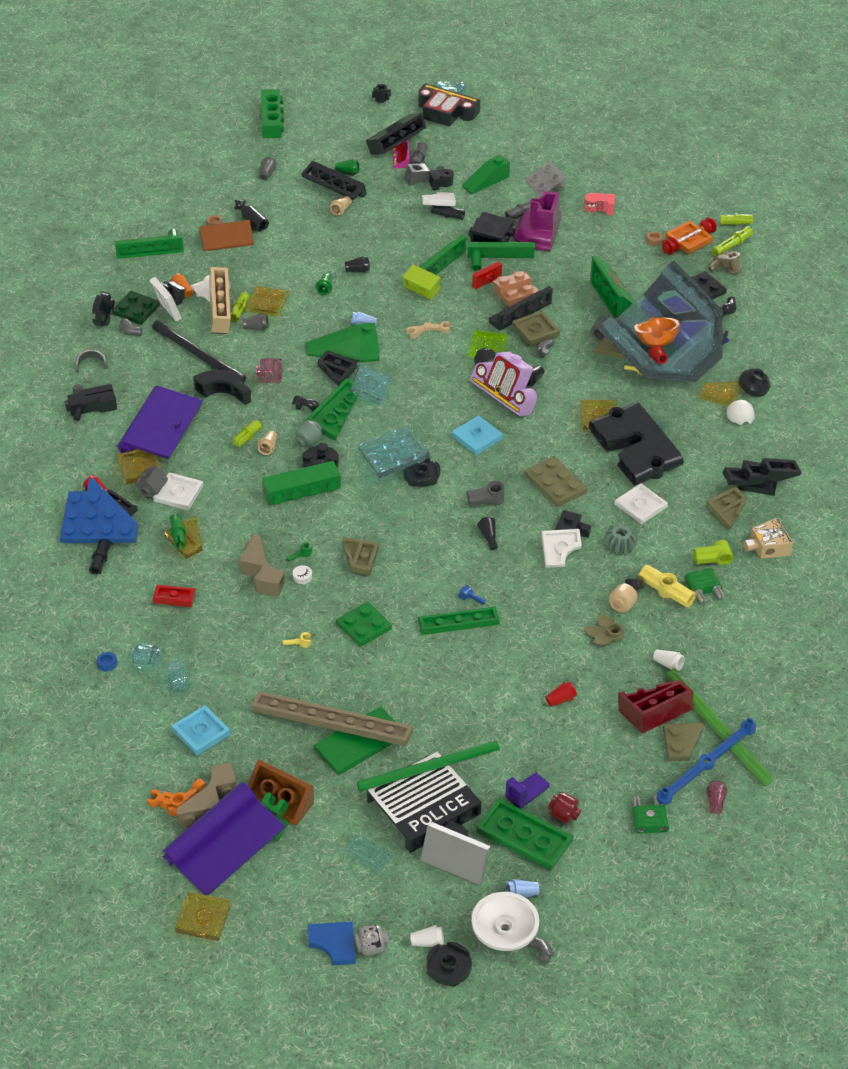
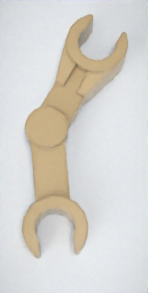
[406,321,450,338]

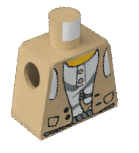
[743,518,793,559]

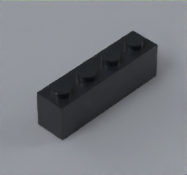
[366,113,427,155]

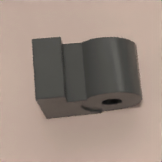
[404,163,430,186]

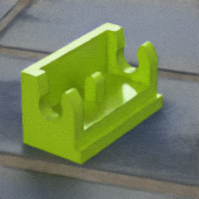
[402,264,441,300]

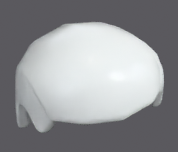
[726,400,755,425]

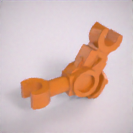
[147,778,206,817]

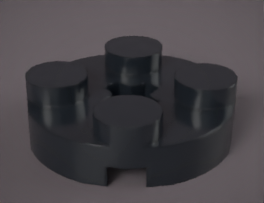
[92,291,115,327]
[302,443,339,468]
[403,456,440,487]
[427,942,472,987]

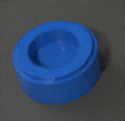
[97,652,118,671]

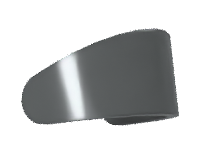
[76,349,107,372]

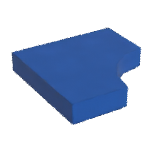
[308,921,356,965]

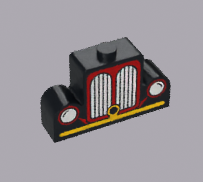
[418,83,481,126]

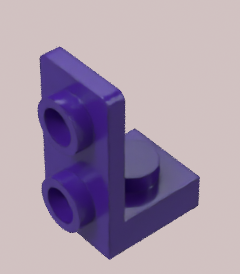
[505,772,550,809]

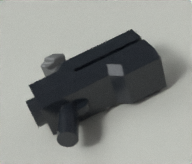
[64,384,117,421]

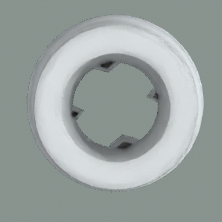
[653,649,685,671]
[410,925,444,947]

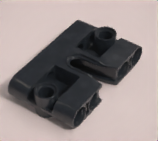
[589,402,684,486]

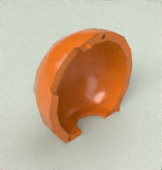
[634,317,680,348]

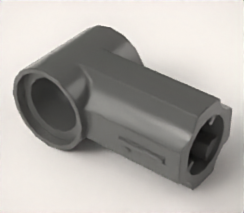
[466,481,504,506]

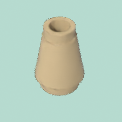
[330,196,352,215]
[257,431,278,455]

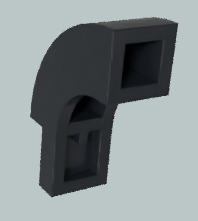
[193,370,251,405]

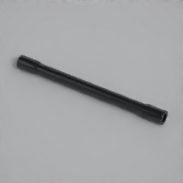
[152,320,246,382]

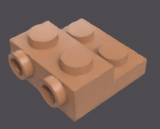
[493,271,539,307]

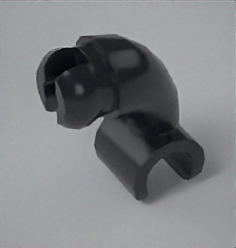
[292,395,319,412]

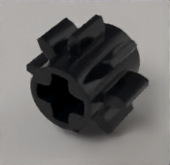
[372,84,391,103]

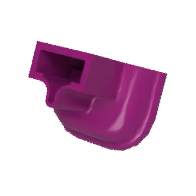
[514,191,562,252]

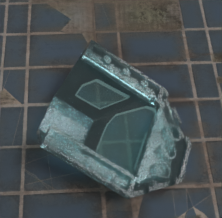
[597,260,723,382]

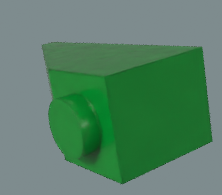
[462,154,510,194]

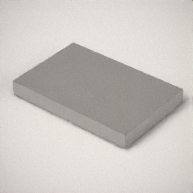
[421,822,490,885]

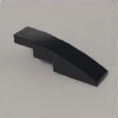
[722,458,802,485]

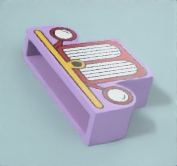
[470,352,537,416]

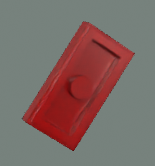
[472,261,502,290]
[153,584,196,607]

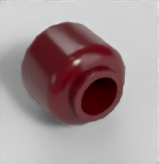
[548,792,581,824]

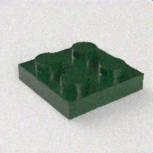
[112,291,160,325]

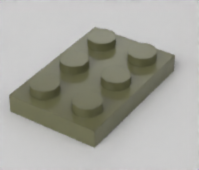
[524,456,587,507]

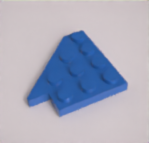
[60,478,139,543]

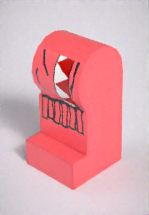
[584,193,615,215]

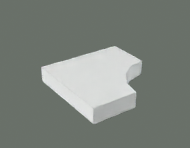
[422,192,456,206]
[541,529,582,568]

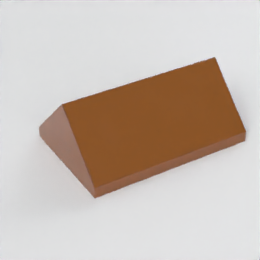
[199,220,253,252]
[247,759,314,825]

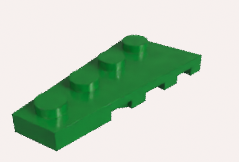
[306,378,361,441]

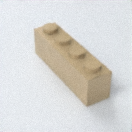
[209,267,231,333]

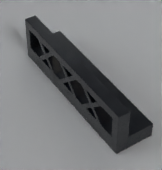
[301,160,367,200]
[489,286,553,331]

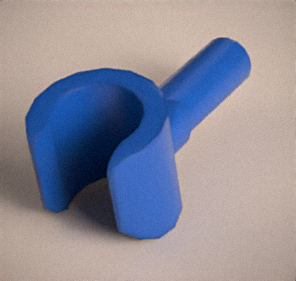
[458,585,486,604]

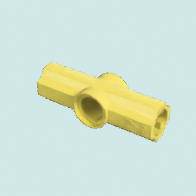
[638,565,696,607]

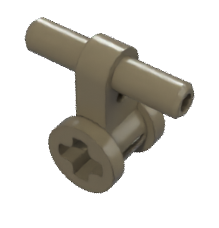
[708,250,742,274]

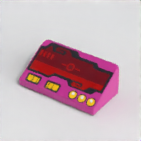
[392,140,409,168]

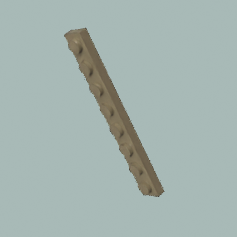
[251,691,413,746]

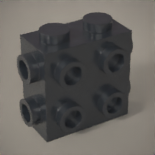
[469,212,515,242]

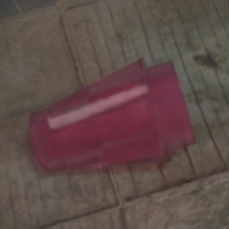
[706,781,728,814]

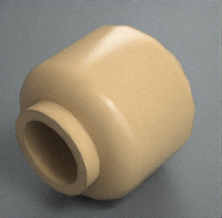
[609,584,638,613]

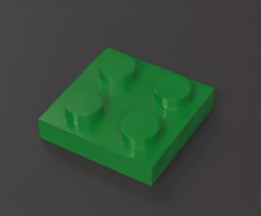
[336,602,392,647]

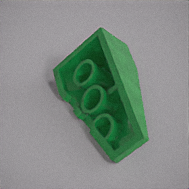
[305,323,380,362]

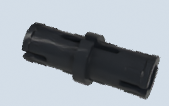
[431,205,465,220]
[89,539,111,575]

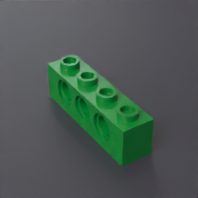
[261,89,284,138]

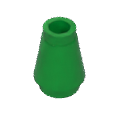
[335,159,359,175]
[315,273,332,295]

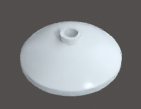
[472,892,539,951]

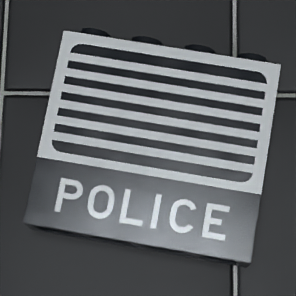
[367,752,482,853]

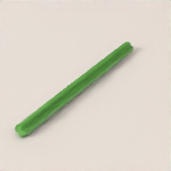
[666,669,773,786]

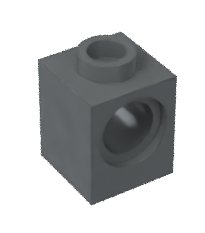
[134,466,168,498]

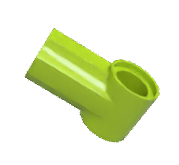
[692,540,734,565]

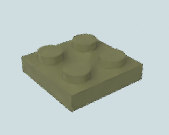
[512,311,560,346]

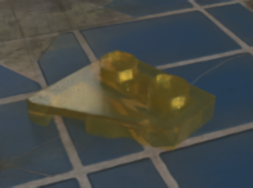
[699,381,742,406]
[165,516,203,559]

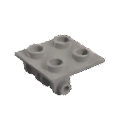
[525,161,566,197]

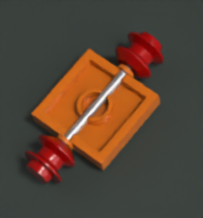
[662,217,717,255]

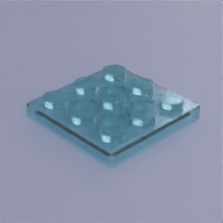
[358,426,430,478]

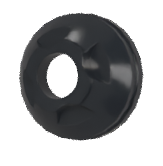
[738,368,771,397]

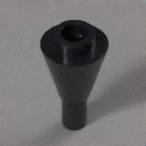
[477,517,498,550]

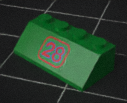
[590,255,639,321]

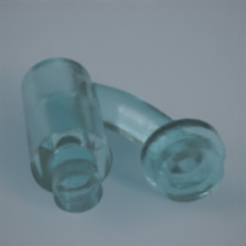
[434,81,466,93]

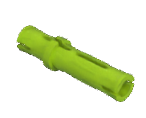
[711,226,753,257]

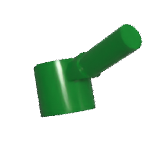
[286,542,312,562]

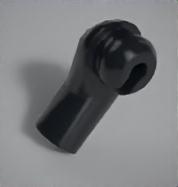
[719,297,736,315]

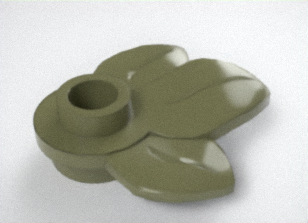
[585,614,624,645]

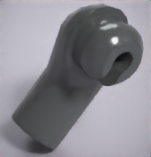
[120,318,142,336]
[537,338,554,357]
[527,937,554,963]

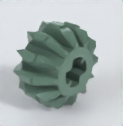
[605,523,637,554]

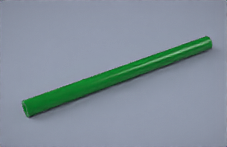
[357,740,500,792]

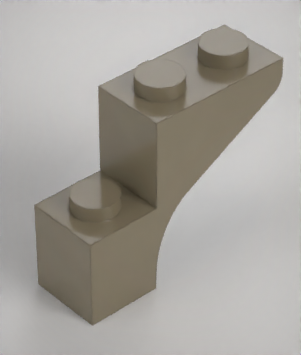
[238,534,285,597]
[177,762,237,827]

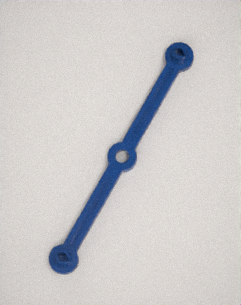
[656,718,756,805]

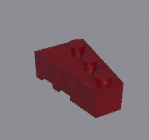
[618,680,693,734]

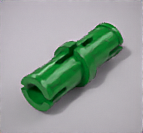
[170,513,186,549]

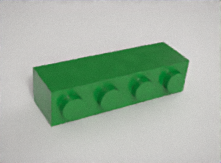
[262,461,341,505]

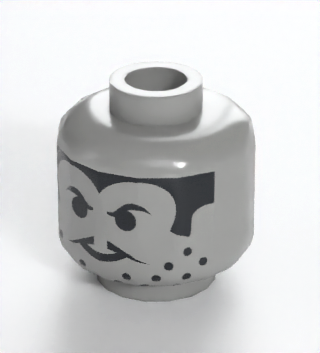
[355,924,389,956]

